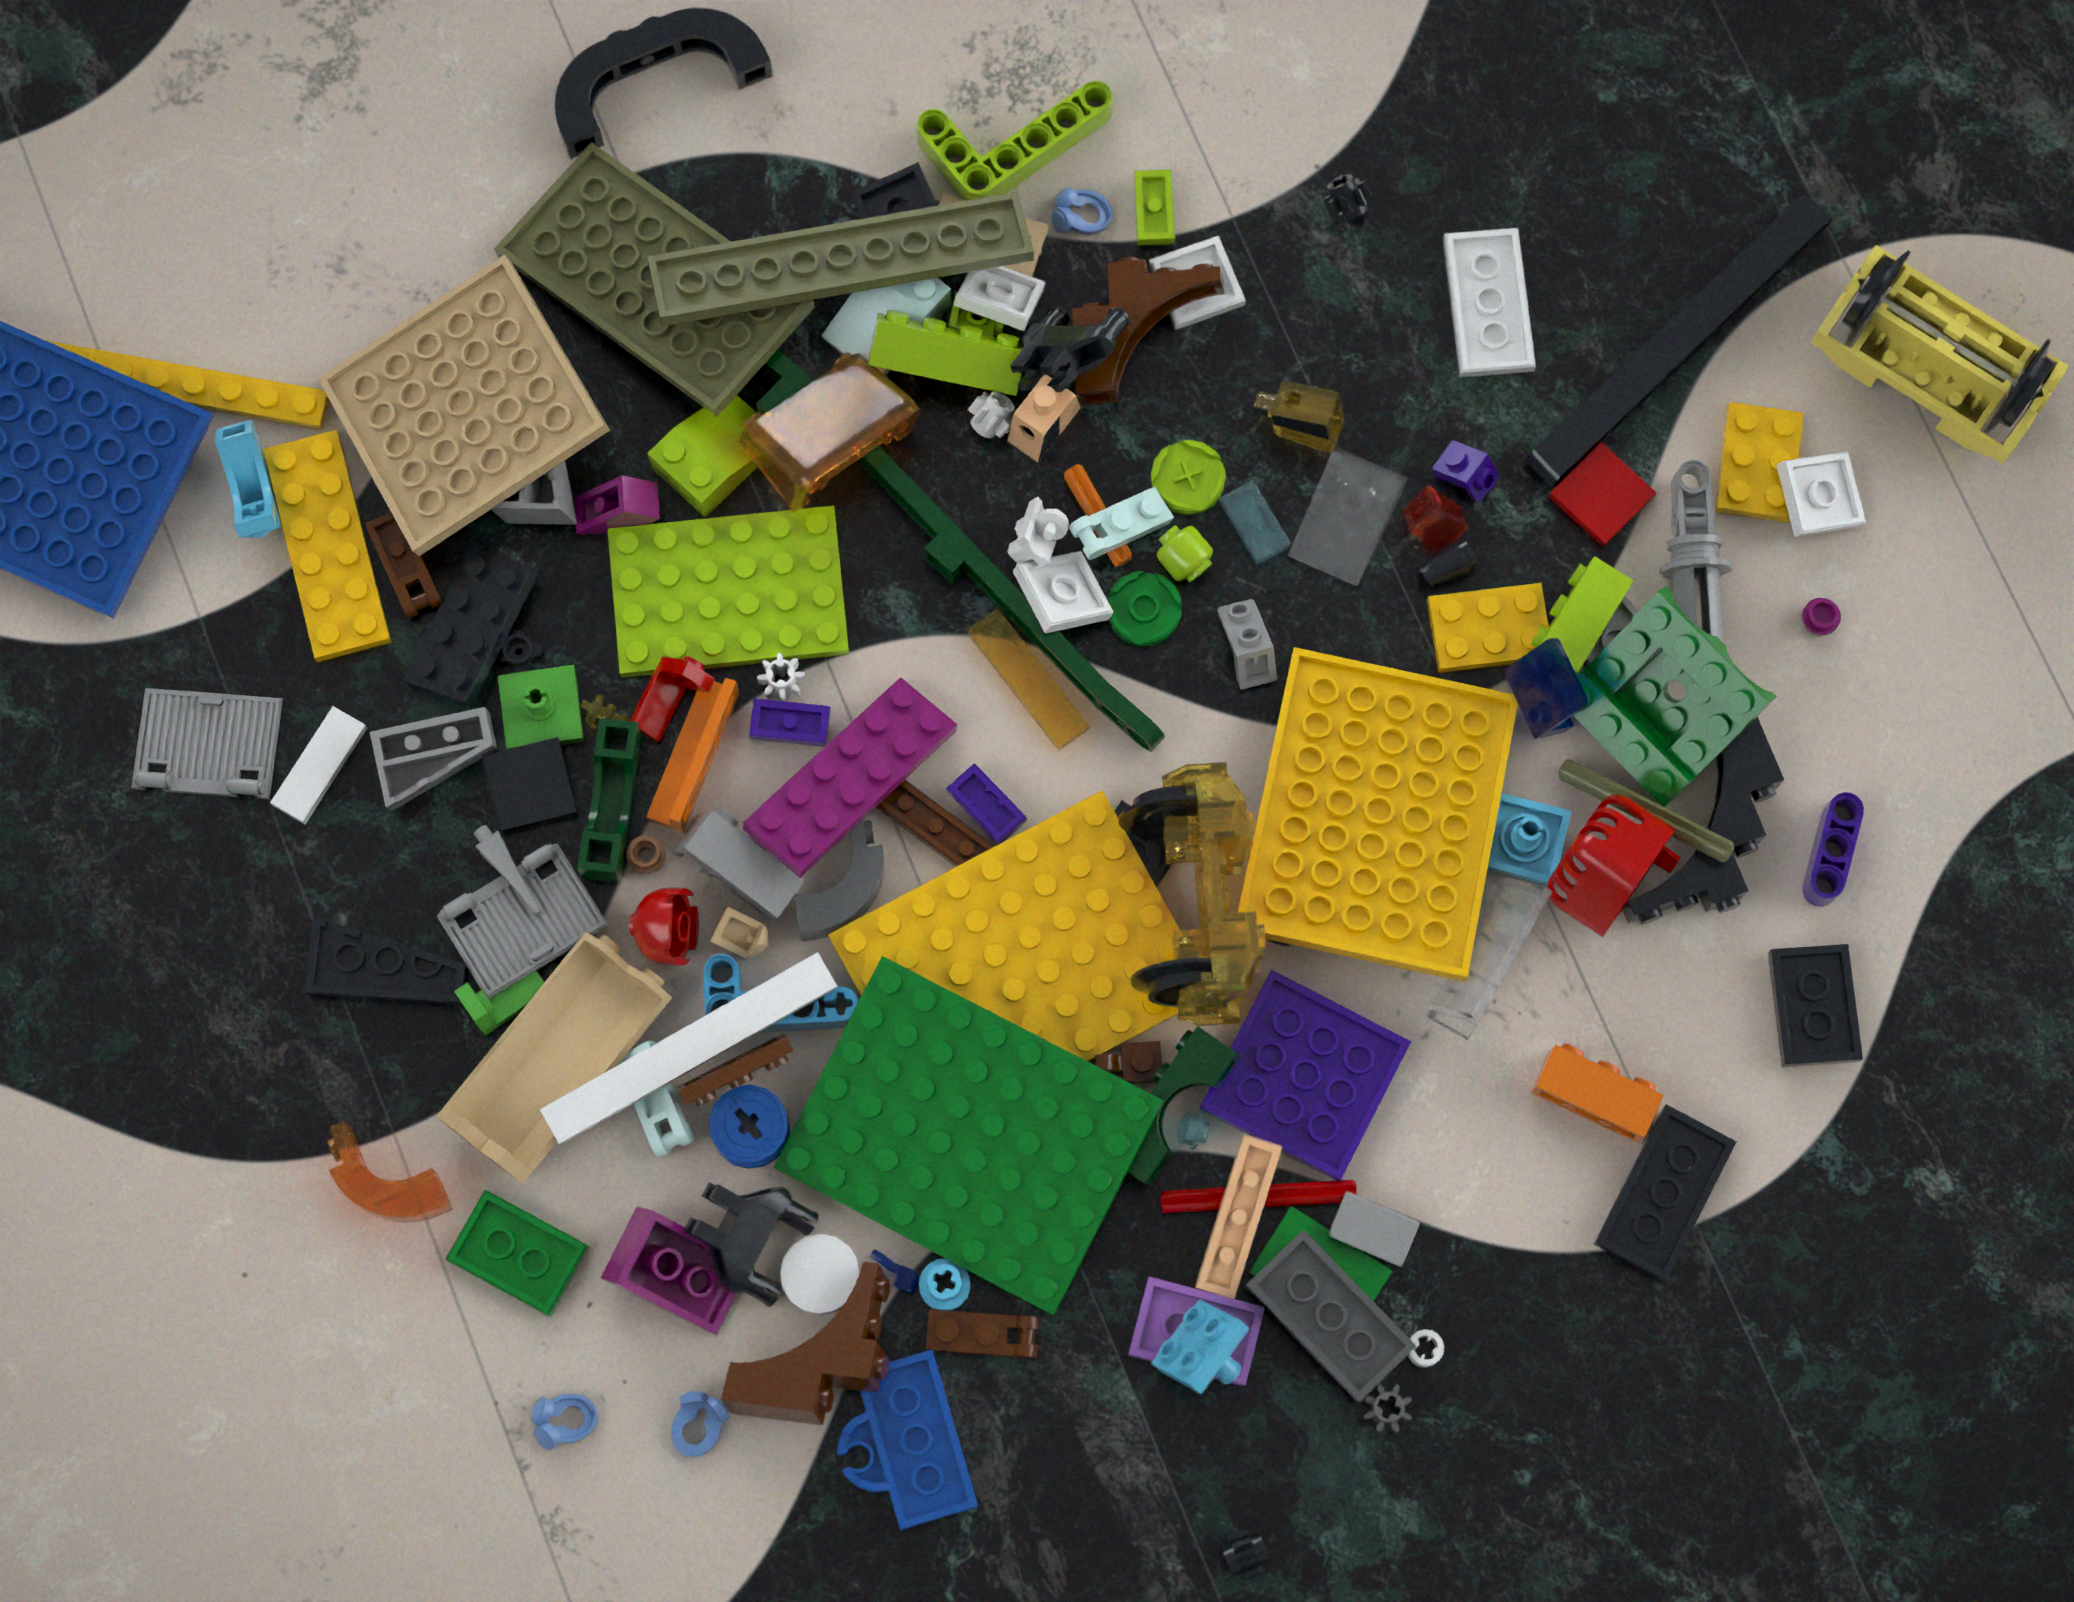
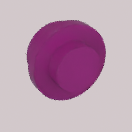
[1802,598,1841,636]

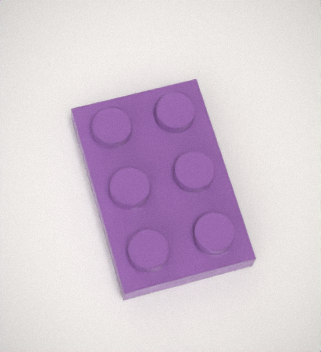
[1128,1277,1265,1387]

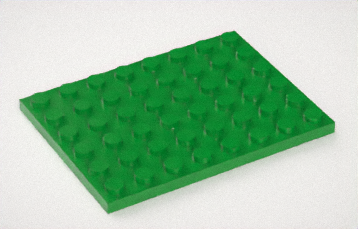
[773,956,1164,1315]

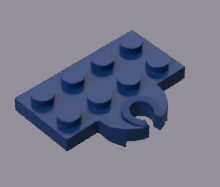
[837,1350,978,1530]

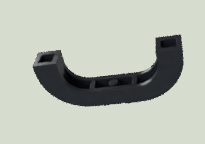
[555,8,773,159]

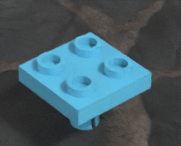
[1487,793,1572,886]
[1151,1299,1249,1394]

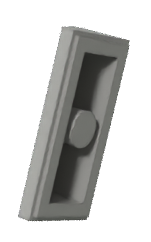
[1329,1191,1420,1266]

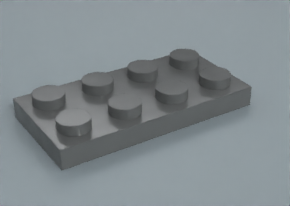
[1245,1229,1416,1403]

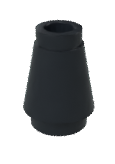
[1419,538,1478,588]

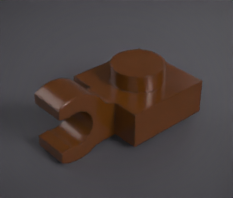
[1093,1041,1162,1084]

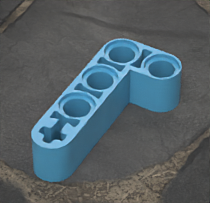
[703,954,858,1033]

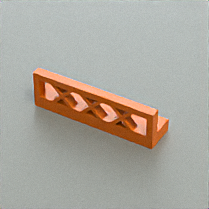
[646,678,739,833]

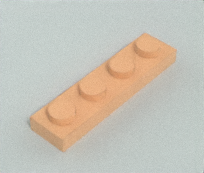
[1195,1134,1282,1299]

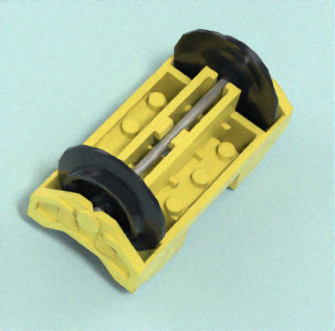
[1810,245,2069,464]

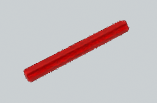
[1160,1180,1357,1213]

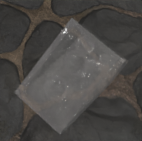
[1288,448,1408,586]

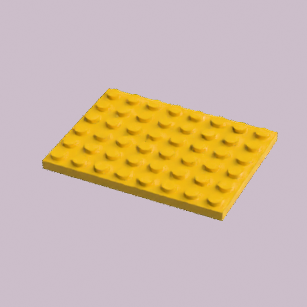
[1233,647,1519,982]
[828,790,1192,1062]

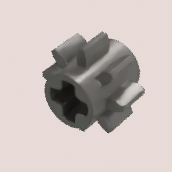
[1363,1384,1412,1434]

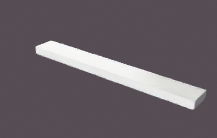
[540,952,838,1145]

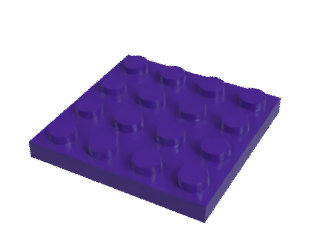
[1199,969,1412,1181]

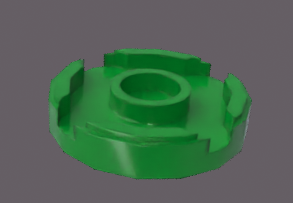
[1107,571,1182,647]

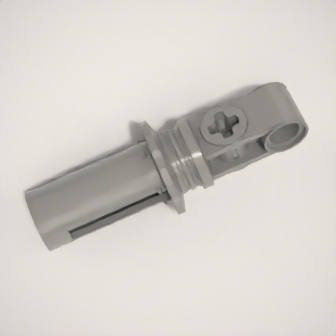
[1659,460,1733,643]

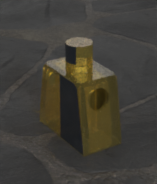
[1254,381,1345,454]

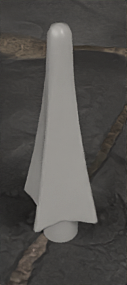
[474,825,541,914]

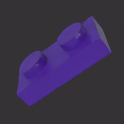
[749,698,831,747]

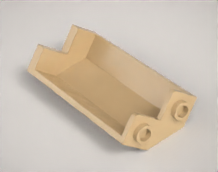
[436,932,672,1184]

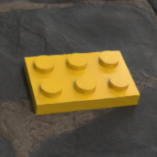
[1715,402,1804,523]
[1427,583,1549,673]

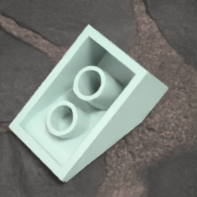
[822,278,952,384]

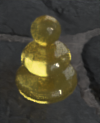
[580,694,630,724]

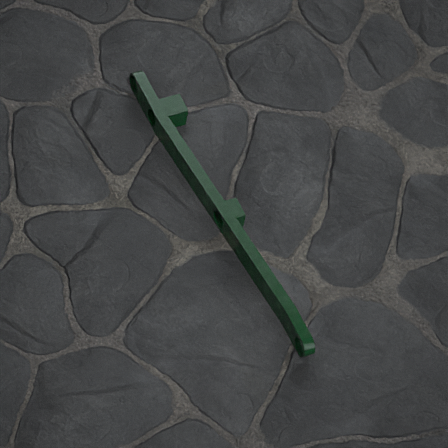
[757,349,1165,752]

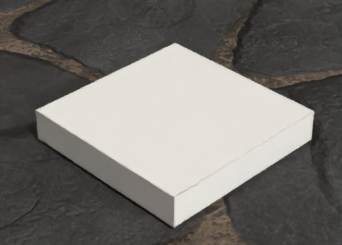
[1149,236,1246,330]
[954,266,1045,331]
[1776,451,1866,537]
[1013,551,1114,633]

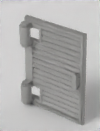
[131,688,283,799]
[437,843,609,999]

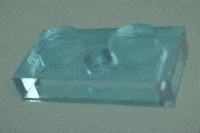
[1219,480,1291,565]

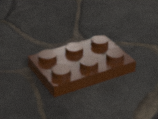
[677,1033,794,1107]

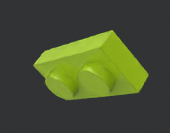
[1134,169,1175,245]

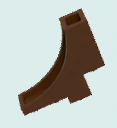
[1072,257,1225,406]
[721,1262,890,1425]

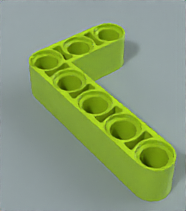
[917,81,1113,201]

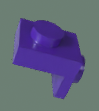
[1432,440,1499,503]

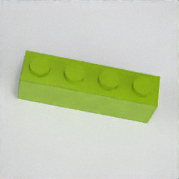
[869,310,1024,396]

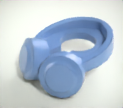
[1051,186,1112,235]
[671,1391,729,1457]
[531,1394,597,1450]

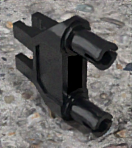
[1010,306,1130,392]
[683,1182,819,1307]

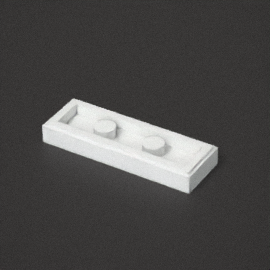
[270,706,367,824]

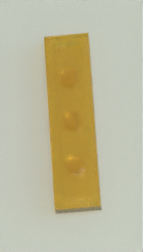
[967,608,1089,751]

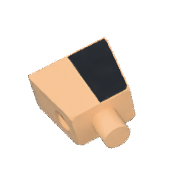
[1008,374,1080,462]

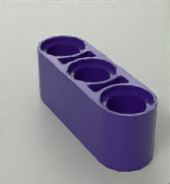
[1802,792,1864,907]

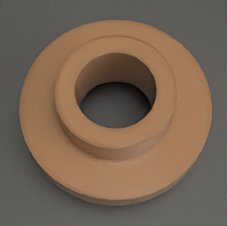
[626,835,665,874]

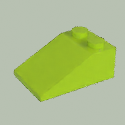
[647,395,784,517]

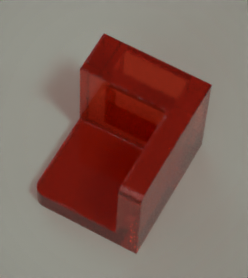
[1402,485,1468,551]

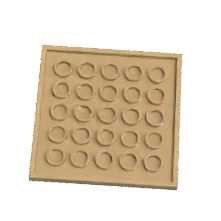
[318,254,610,556]

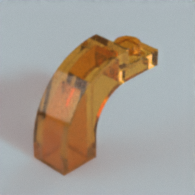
[328,1121,453,1223]

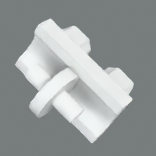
[1007,497,1069,568]

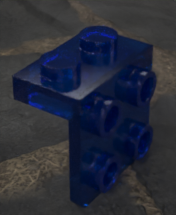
[1503,638,1588,739]

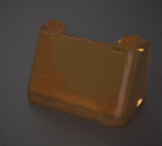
[739,352,921,513]

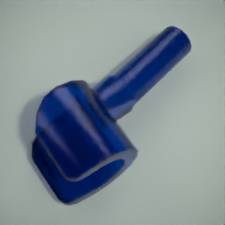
[870,1249,919,1294]

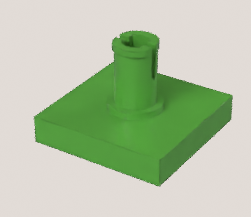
[498,665,585,749]

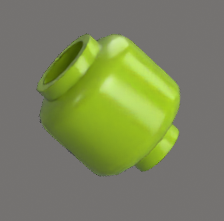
[1157,525,1213,583]

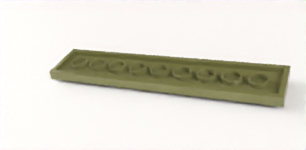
[647,192,1034,326]

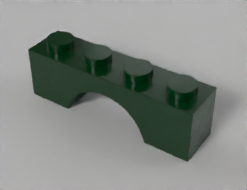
[577,718,642,883]
[1128,1026,1241,1186]

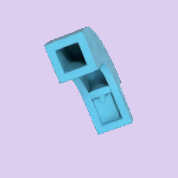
[215,419,281,538]

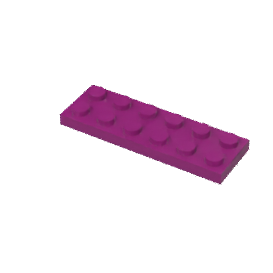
[742,677,958,878]

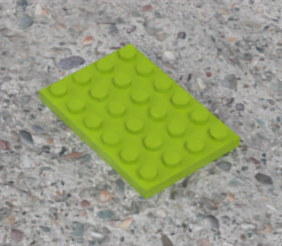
[607,506,849,678]

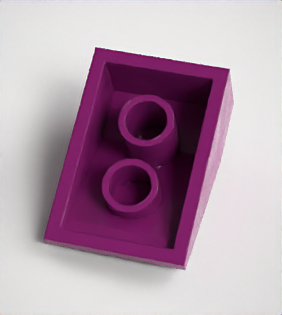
[601,1206,737,1335]

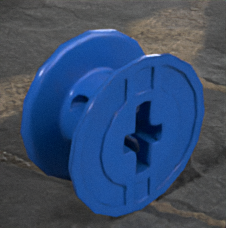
[709,1084,790,1169]

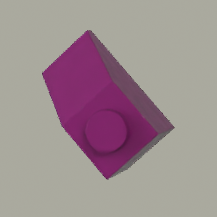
[574,475,660,535]

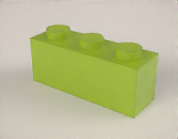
[1530,556,1634,683]

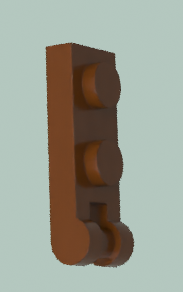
[364,512,442,619]
[926,1309,1040,1359]

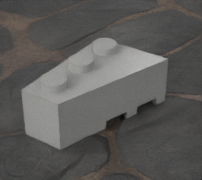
[491,461,577,525]
[370,707,497,811]
[671,809,805,919]

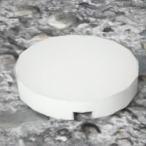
[780,1234,860,1315]

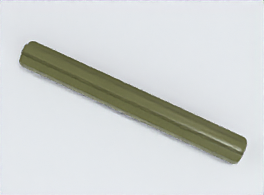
[1558,759,1734,862]

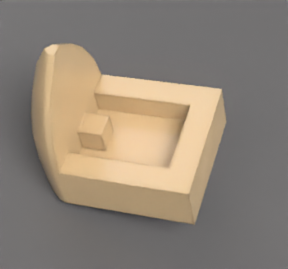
[708,906,769,959]

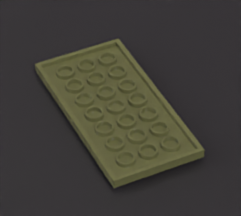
[494,142,815,416]

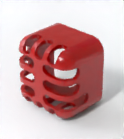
[1546,795,1681,938]

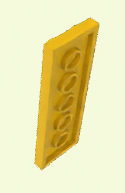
[263,430,392,662]

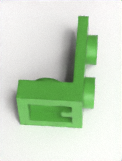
[454,971,545,1036]

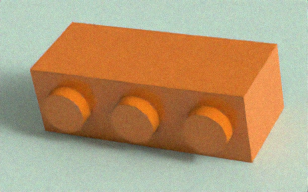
[1531,1044,1664,1143]

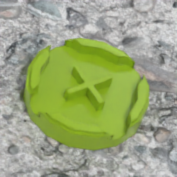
[1150,440,1226,515]

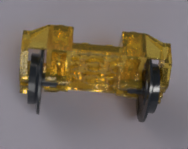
[1118,762,1266,1026]

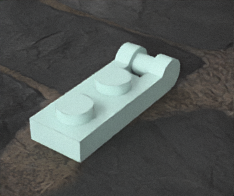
[1068,487,1174,560]
[620,1040,695,1158]

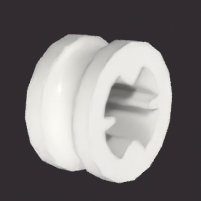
[1408,1329,1444,1367]

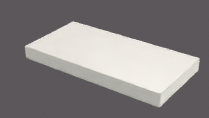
[1443,228,1536,377]

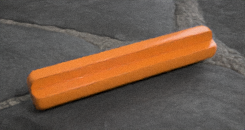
[1064,464,1132,567]

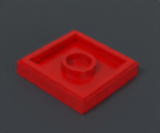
[1548,442,1657,548]

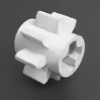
[968,391,1015,438]
[757,653,806,702]

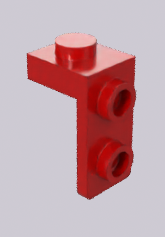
[630,656,715,741]

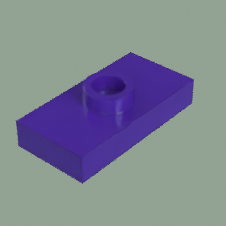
[946,763,1027,845]

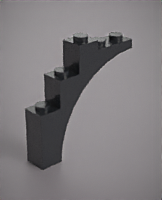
[1622,717,1784,925]

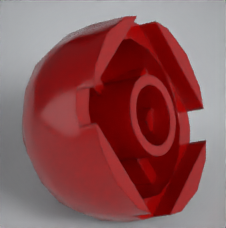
[629,887,699,966]

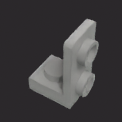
[1218,599,1277,690]

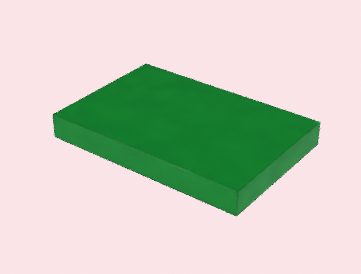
[445,1190,590,1317]
[1248,1206,1392,1301]

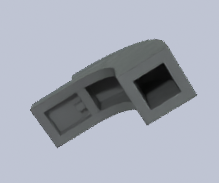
[794,820,884,941]

